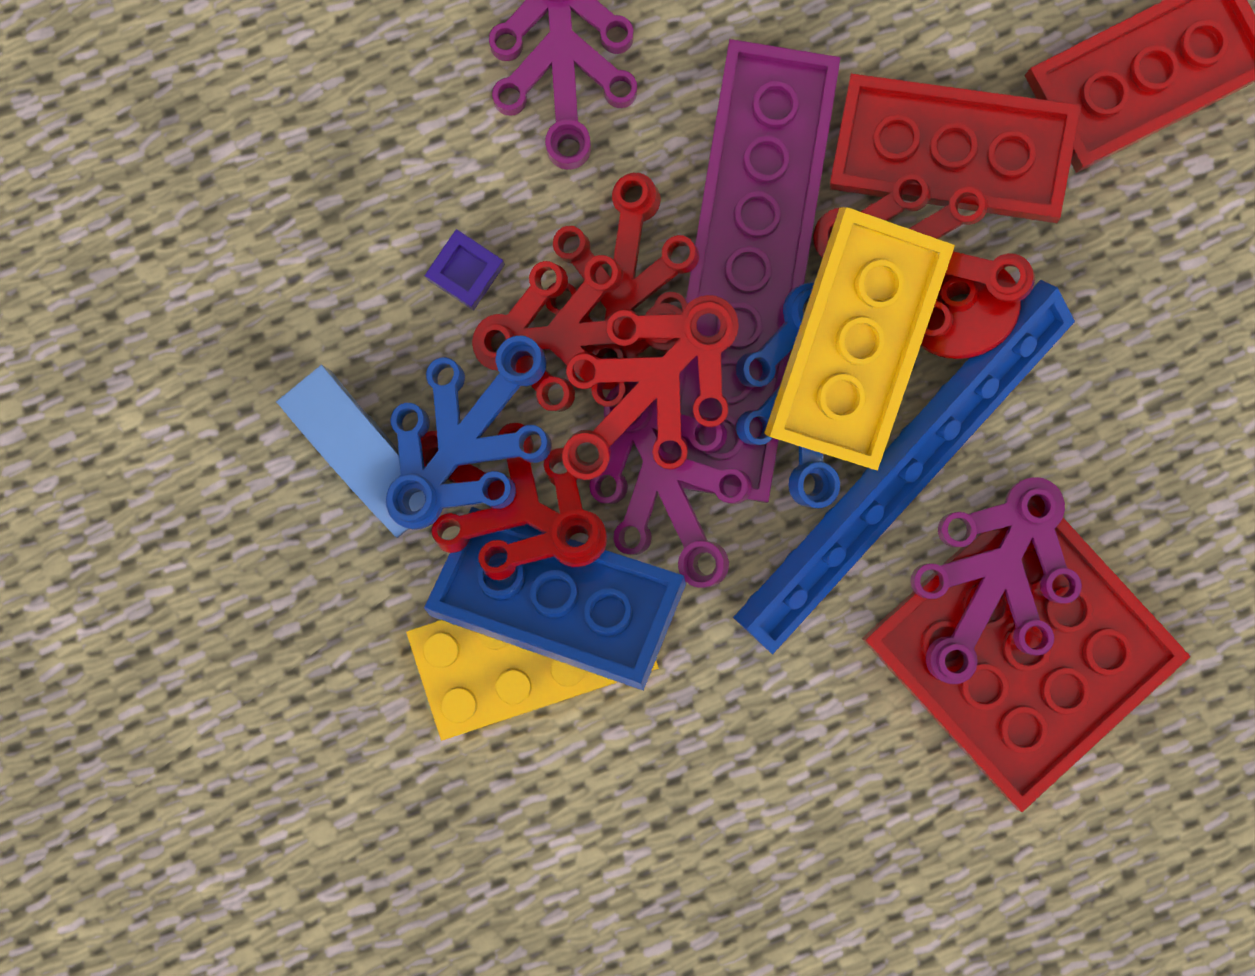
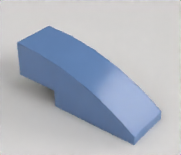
[276,365,425,538]

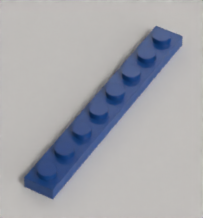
[733,280,1075,655]

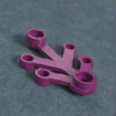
[489,0,637,170]
[589,382,752,588]
[910,477,1082,684]

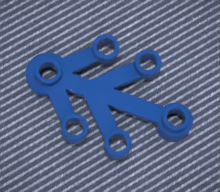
[736,283,840,508]
[386,336,552,530]

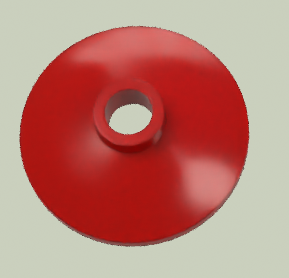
[921,257,1021,359]

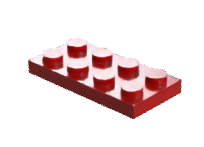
[1024,0,1255,173]
[830,73,1081,223]

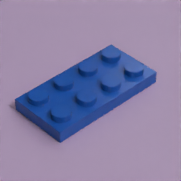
[424,507,686,691]

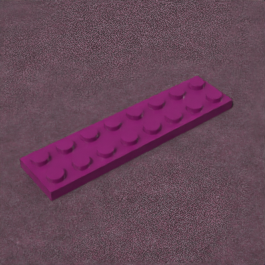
[662,39,841,503]

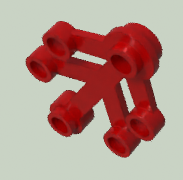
[545,173,699,391]
[813,173,1035,337]
[472,255,683,412]
[562,295,739,480]
[421,423,607,580]

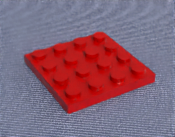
[862,495,1191,812]

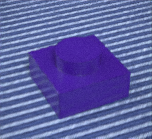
[424,229,505,311]

